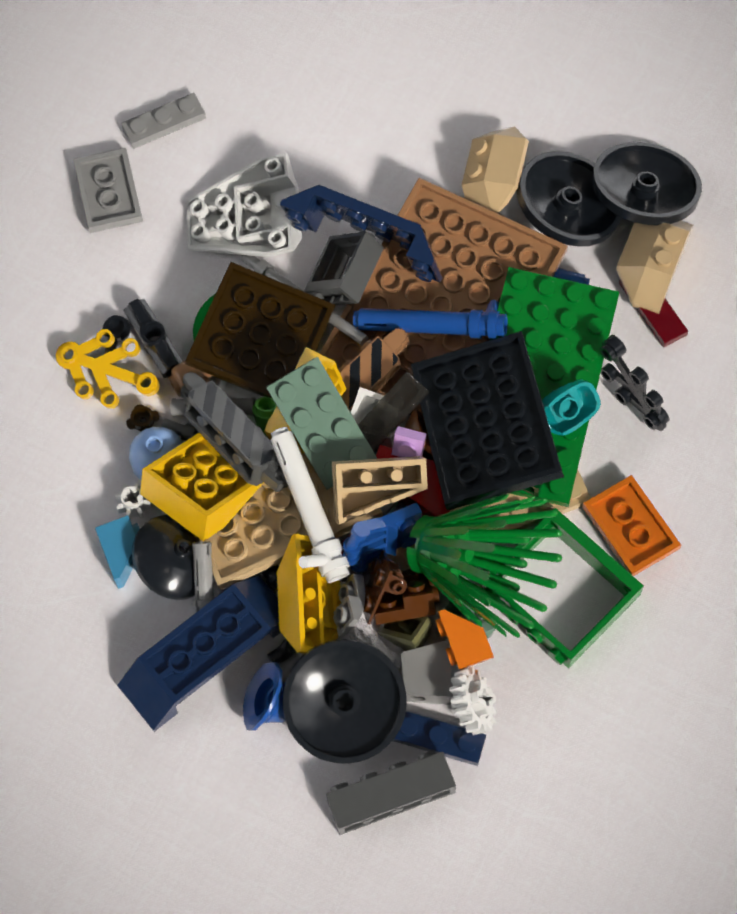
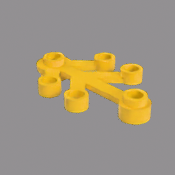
[56,329,160,409]

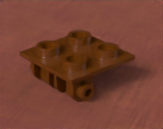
[363,549,407,625]

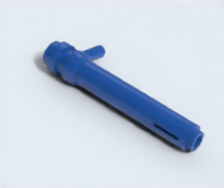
[353,300,508,339]

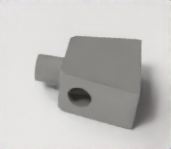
[397,641,453,705]

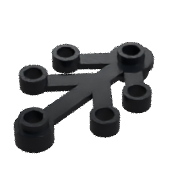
[600,335,670,431]

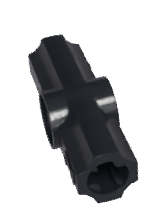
[124,299,183,378]

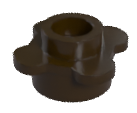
[126,405,160,432]

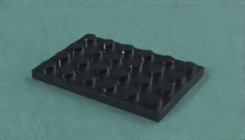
[411,331,564,511]

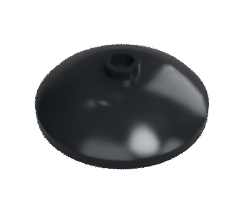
[132,515,214,600]

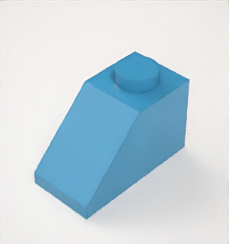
[95,515,140,589]

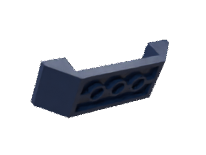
[280,185,442,283]
[117,576,281,732]

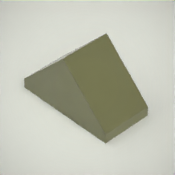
[376,616,432,651]

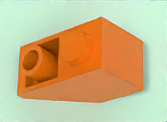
[435,609,494,670]

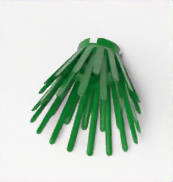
[407,494,563,638]

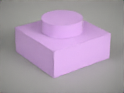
[391,426,426,457]

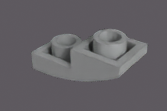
[333,573,365,638]

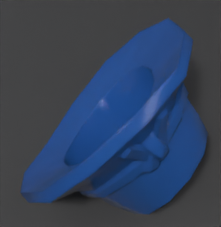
[243,662,286,731]

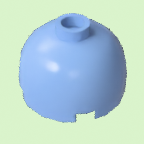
[129,427,183,480]

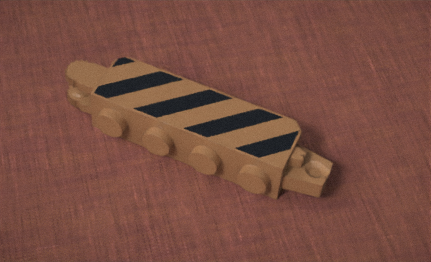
[339,328,410,412]

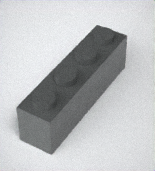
[326,751,456,835]

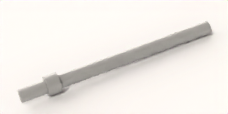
[241,255,368,346]

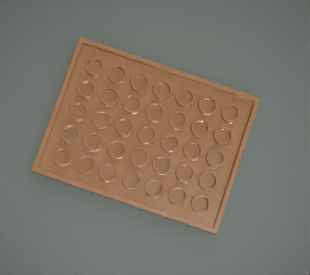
[319,178,568,414]

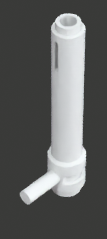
[270,427,350,583]

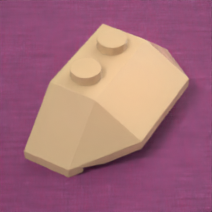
[462,126,529,215]
[616,221,693,314]

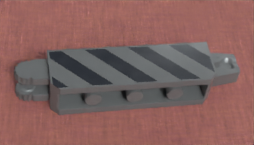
[180,372,288,492]

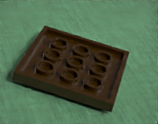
[185,261,335,398]

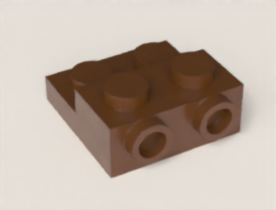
[374,569,440,625]

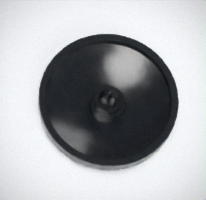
[592,142,702,225]
[517,151,622,247]
[283,639,407,764]

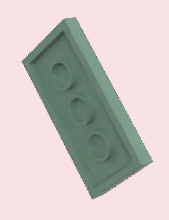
[266,357,377,490]

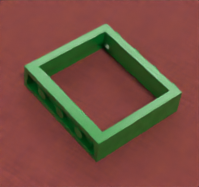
[481,508,644,669]

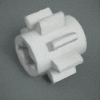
[115,482,152,520]

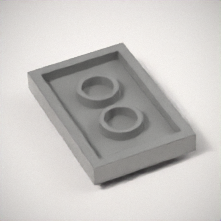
[73,148,143,233]

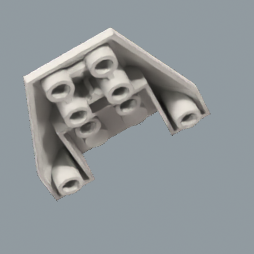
[187,153,302,257]

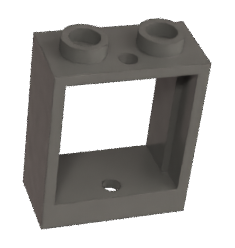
[304,231,384,306]

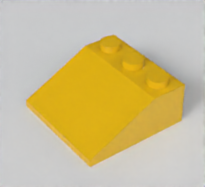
[140,432,264,542]

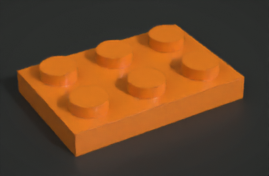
[582,475,681,576]

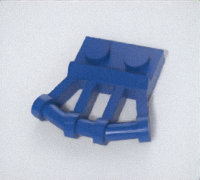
[343,502,422,574]

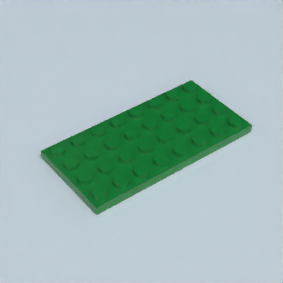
[490,267,620,507]

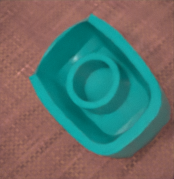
[542,379,601,436]

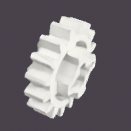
[449,667,497,735]

